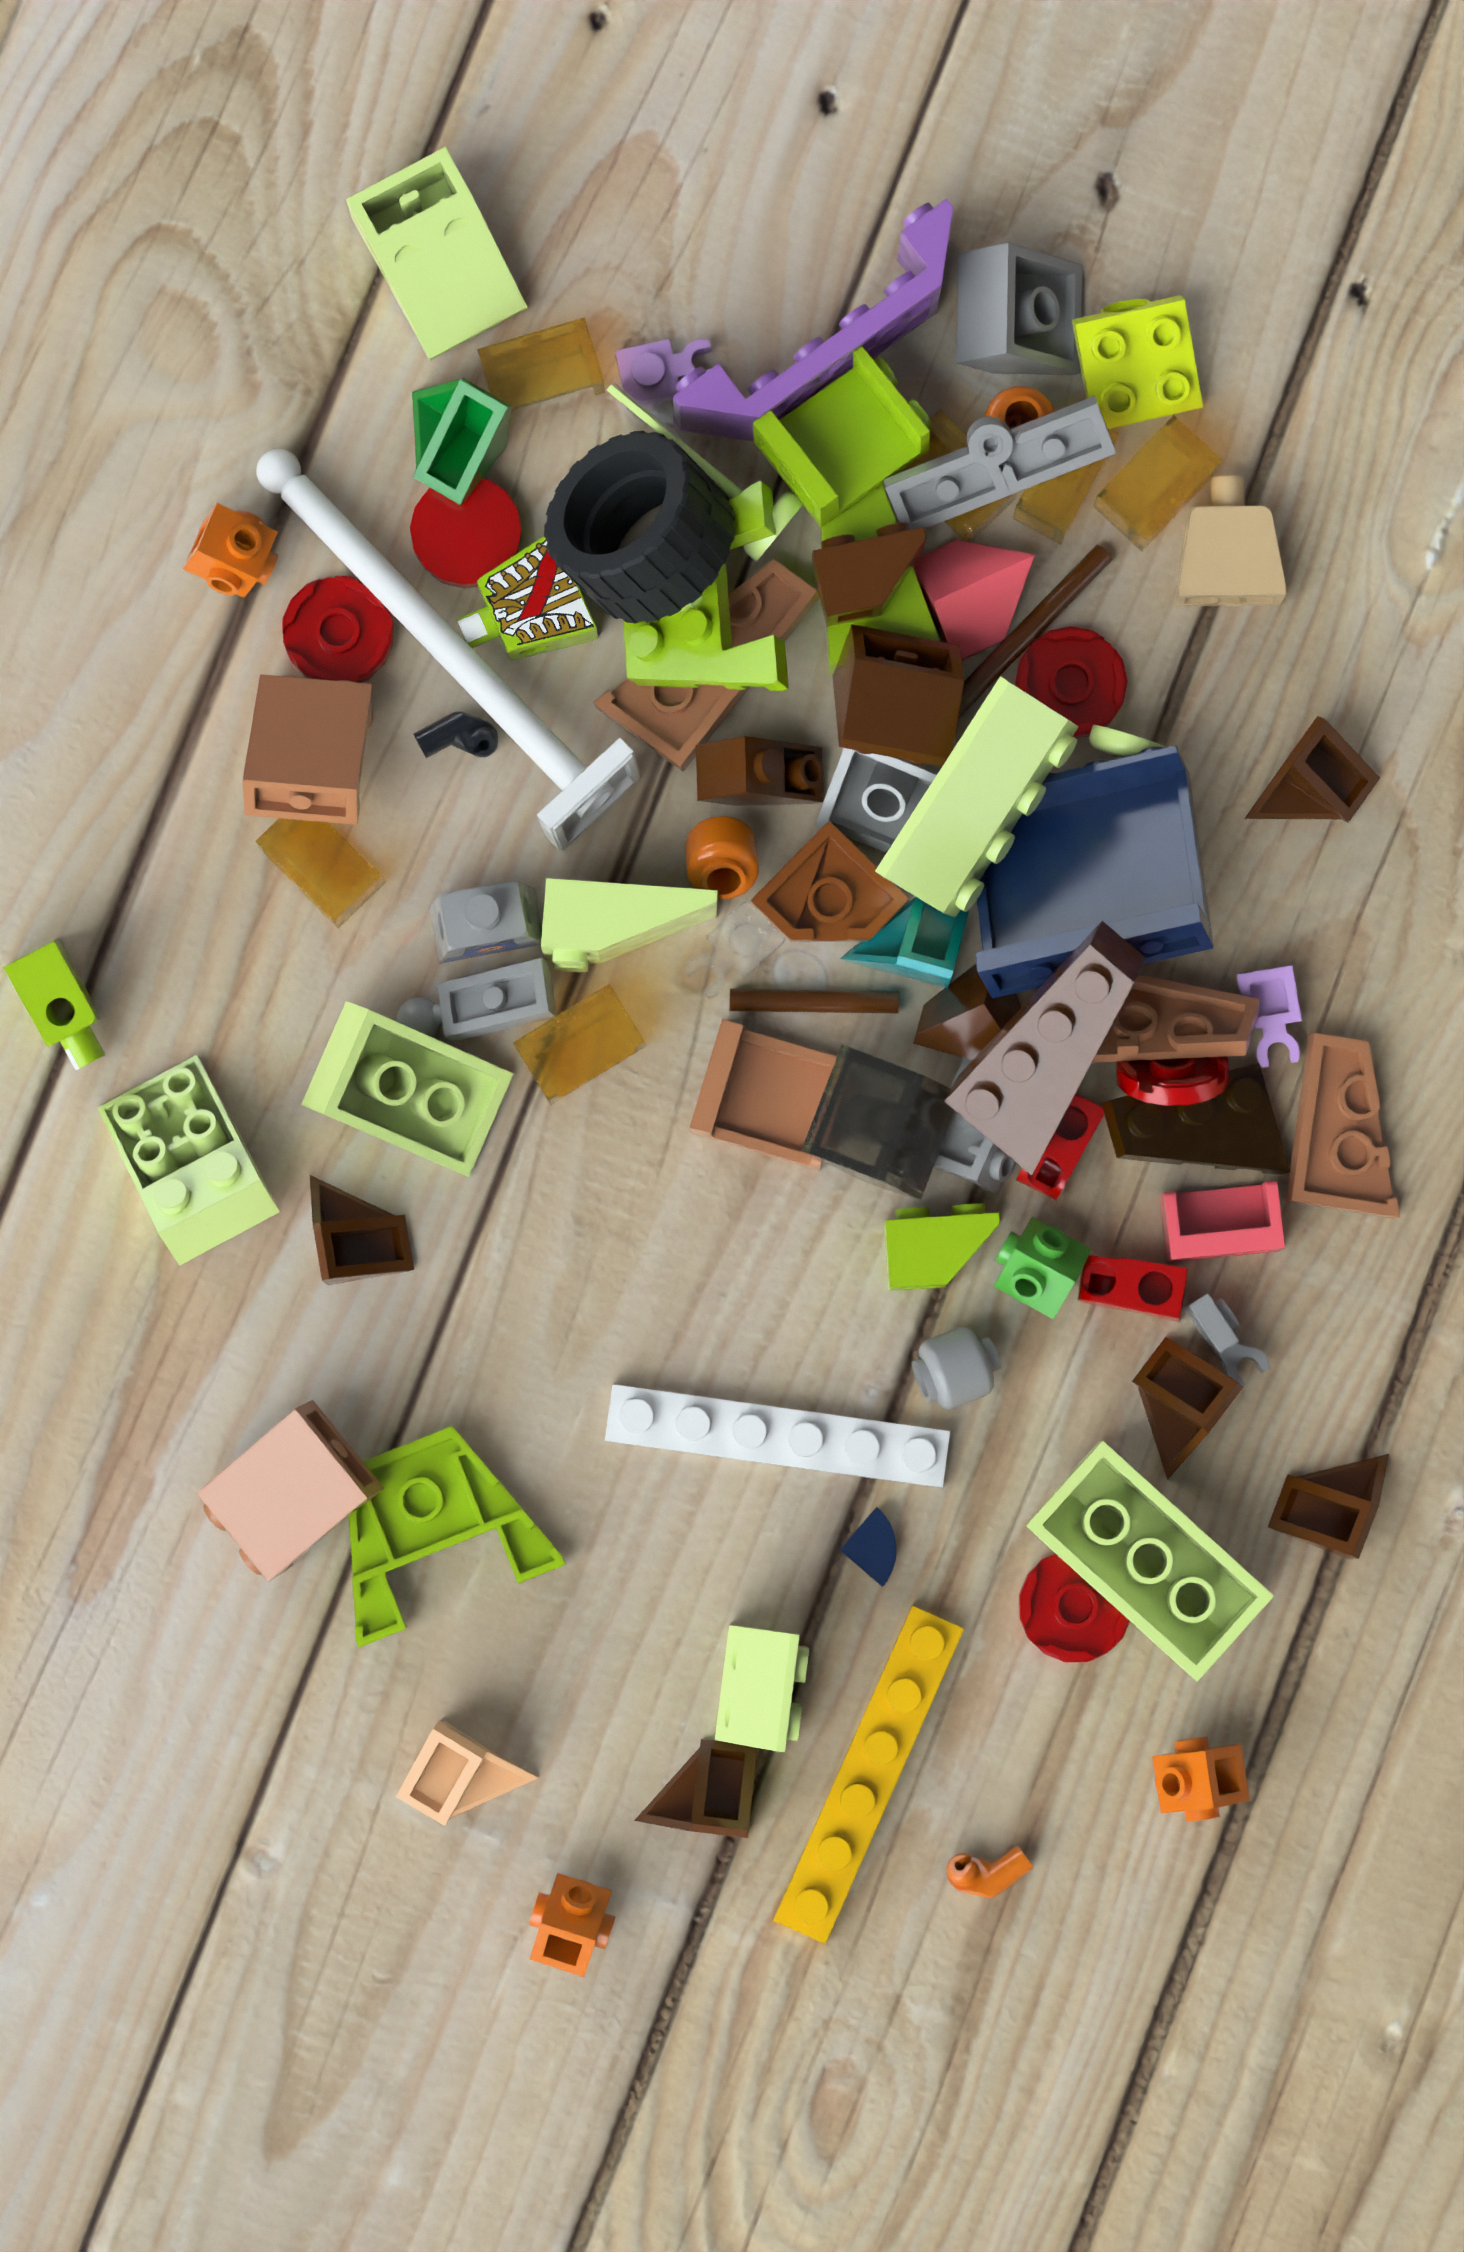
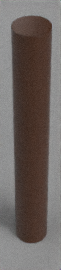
[729,989,899,1014]

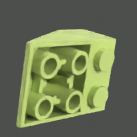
[346,147,528,361]
[97,1055,280,1265]
[715,1625,809,1752]

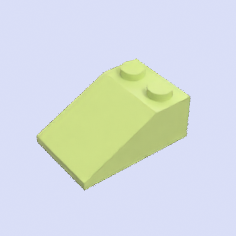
[541,878,718,972]
[301,1001,514,1177]

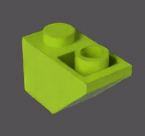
[884,1203,1000,1291]

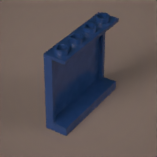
[975,745,1214,998]

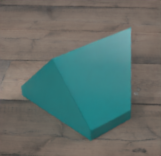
[839,896,970,988]

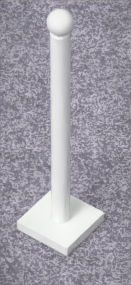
[256,449,641,851]

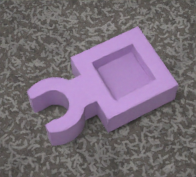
[615,339,711,409]
[1236,965,1302,1068]

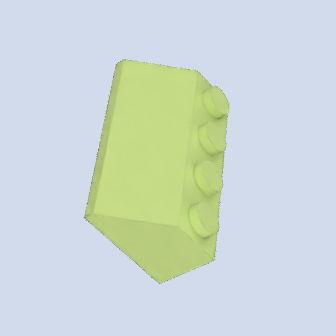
[875,676,1079,917]
[1026,1441,1274,1682]

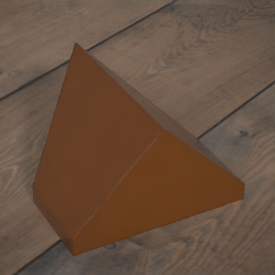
[1244,716,1380,823]
[913,964,1021,1060]
[310,1175,414,1285]
[1132,1337,1243,1480]
[1268,1454,1389,1559]
[634,1739,757,1838]

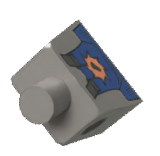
[429,881,542,964]

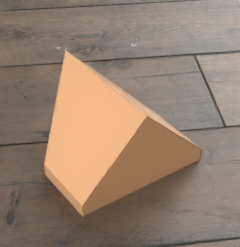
[396,1720,539,1826]

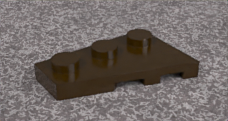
[1102,1063,1290,1175]

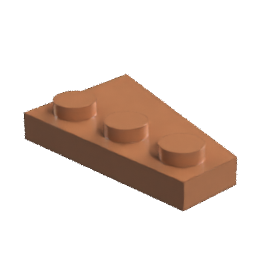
[1092,974,1260,1063]
[1286,1033,1400,1219]

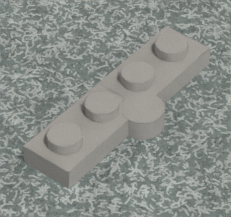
[883,396,1116,529]

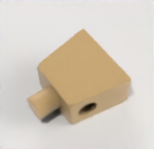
[1174,475,1286,606]

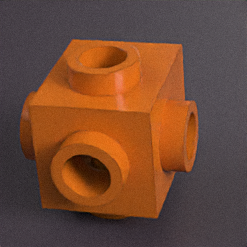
[183,503,278,598]
[1152,1737,1250,1822]
[529,1873,615,1977]

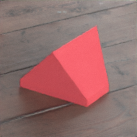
[913,539,1035,661]

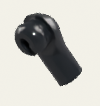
[413,711,498,758]

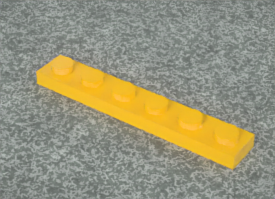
[773,1605,964,1944]

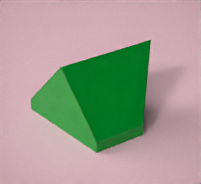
[412,378,511,505]

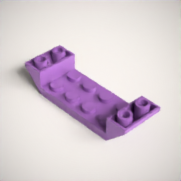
[673,198,953,442]

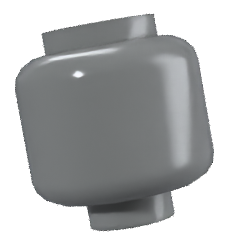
[912,1326,1001,1410]

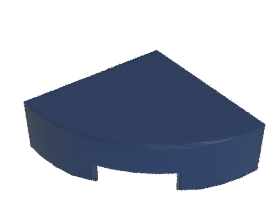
[839,1507,896,1587]

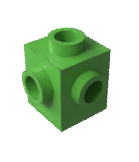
[994,1216,1092,1319]

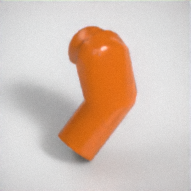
[947,1845,1034,1898]

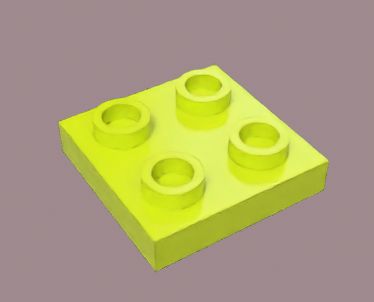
[1072,295,1203,429]

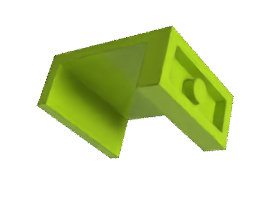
[753,346,932,527]

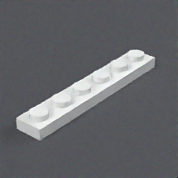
[605,1384,950,1488]

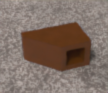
[812,523,926,627]
[696,736,824,806]

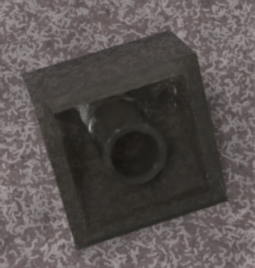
[801,1045,955,1200]

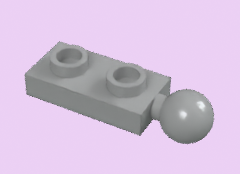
[397,958,557,1042]

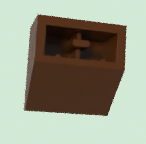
[832,624,964,767]

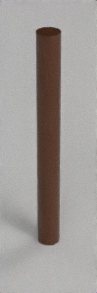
[958,544,1113,719]

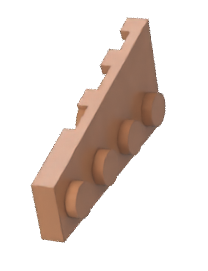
[593,559,820,772]

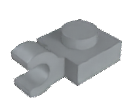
[1184,1293,1270,1386]

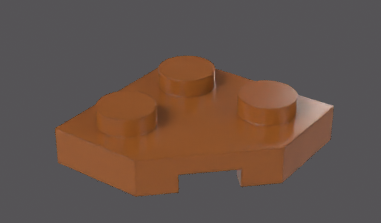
[750,821,910,942]

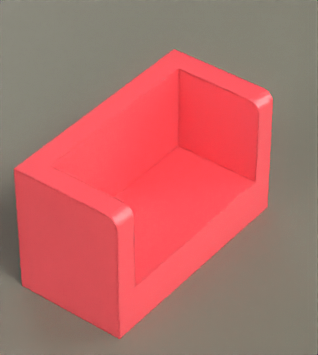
[1159,1180,1285,1263]

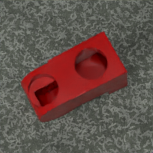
[1016,1094,1104,1200]
[1077,1255,1188,1323]

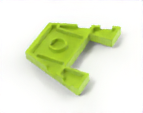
[623,481,789,691]
[349,1426,566,1648]

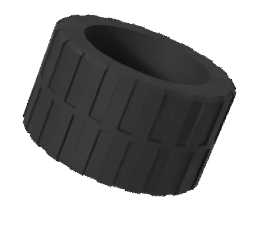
[544,431,735,624]

